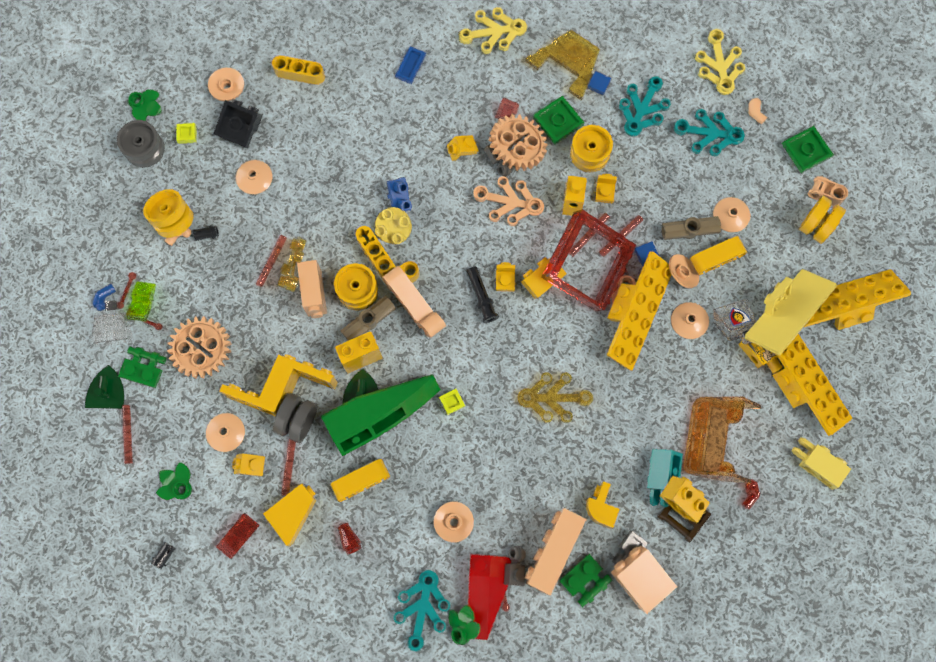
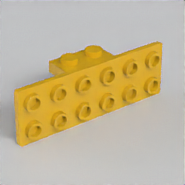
[607,251,672,371]
[804,269,911,330]
[772,334,852,436]

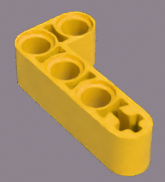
[356,226,419,291]

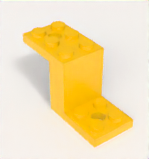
[219,354,338,417]

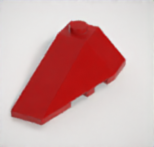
[468,554,511,640]

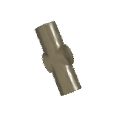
[661,216,721,240]
[340,295,396,341]

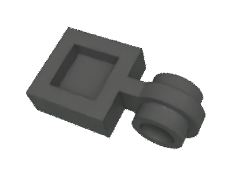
[484,145,513,177]
[612,530,648,566]
[504,546,526,586]

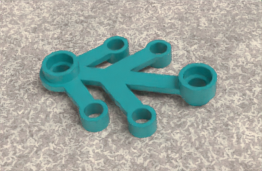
[619,76,671,137]
[674,109,745,157]
[394,570,450,652]

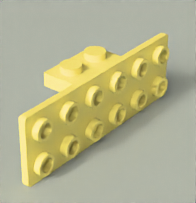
[745,269,837,355]

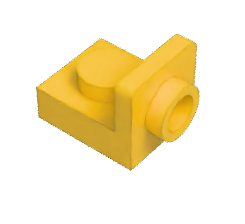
[595,173,617,204]
[496,262,516,292]

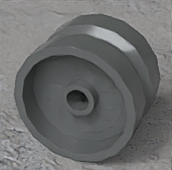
[117,120,165,168]
[273,393,317,444]

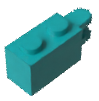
[647,449,683,507]

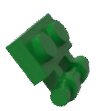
[118,346,167,389]
[559,554,612,608]

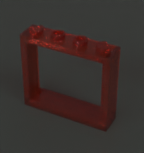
[541,209,636,311]

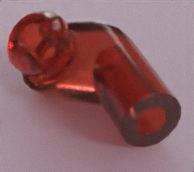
[741,479,760,510]

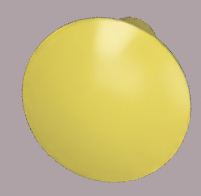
[375,207,412,245]

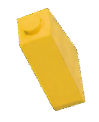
[263,483,316,547]

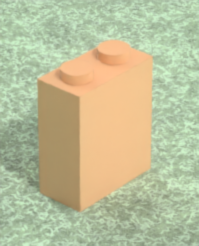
[297,260,327,318]
[611,546,677,614]

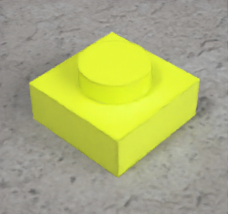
[176,123,197,144]
[439,389,465,415]

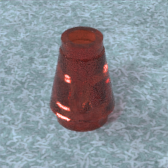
[337,523,362,555]

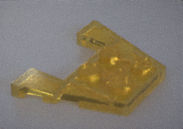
[525,30,600,100]

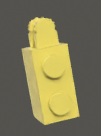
[791,437,851,490]

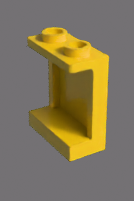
[335,331,383,374]

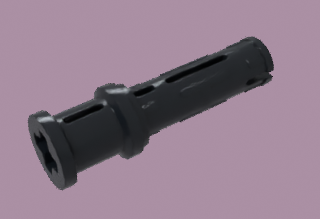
[466,266,499,324]

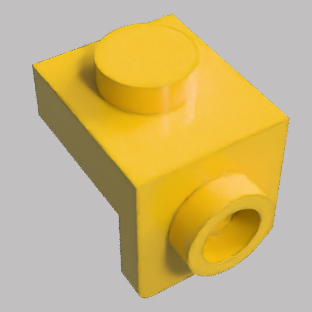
[447,135,479,161]
[232,453,265,477]

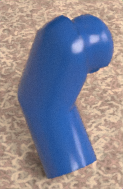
[92,284,116,311]

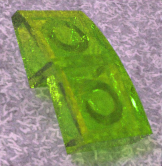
[126,281,156,322]

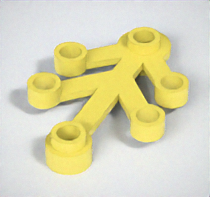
[459,7,527,54]
[695,29,745,95]

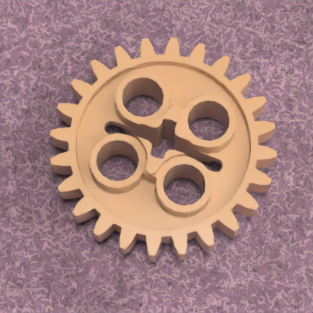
[489,114,548,171]
[167,316,232,379]

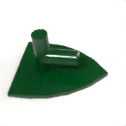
[85,365,124,409]
[342,369,379,404]

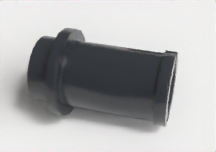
[193,225,219,241]
[151,542,176,569]

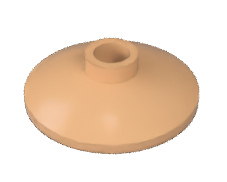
[208,68,244,101]
[236,160,272,194]
[713,197,750,232]
[669,254,699,288]
[671,302,709,339]
[206,413,245,452]
[434,502,474,542]

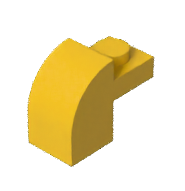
[586,481,620,529]

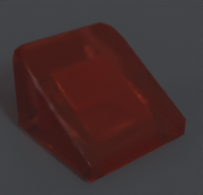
[495,98,519,120]

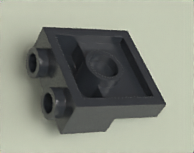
[213,99,263,148]

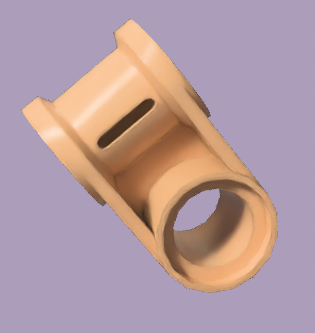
[808,176,848,206]

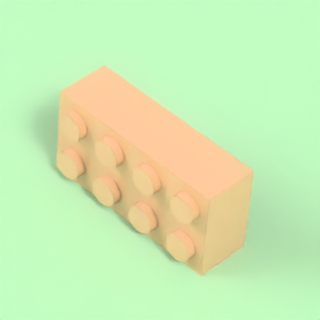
[524,508,586,595]

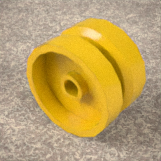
[570,125,613,173]
[143,189,194,238]
[799,195,846,244]
[334,263,378,311]

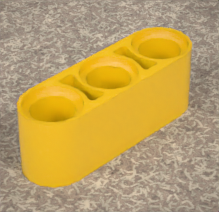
[272,55,325,85]
[690,236,747,275]
[330,459,391,502]

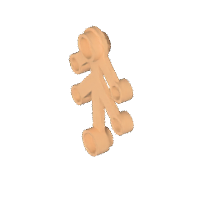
[474,176,544,226]

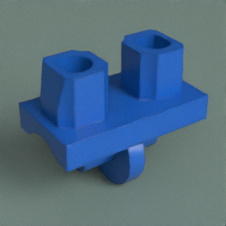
[386,177,412,212]

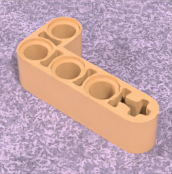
[382,265,446,338]

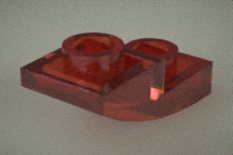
[216,513,260,559]

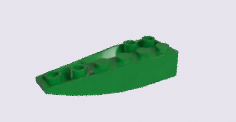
[321,374,440,457]

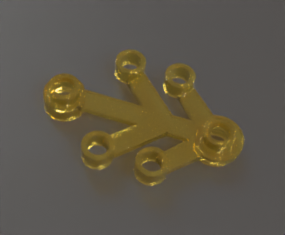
[277,236,306,292]
[517,372,593,423]

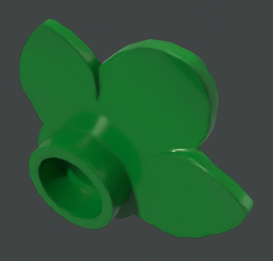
[128,89,162,121]
[156,462,192,500]
[448,605,480,645]

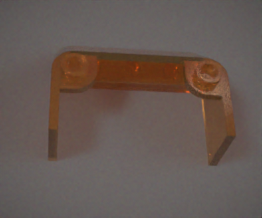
[683,396,761,483]

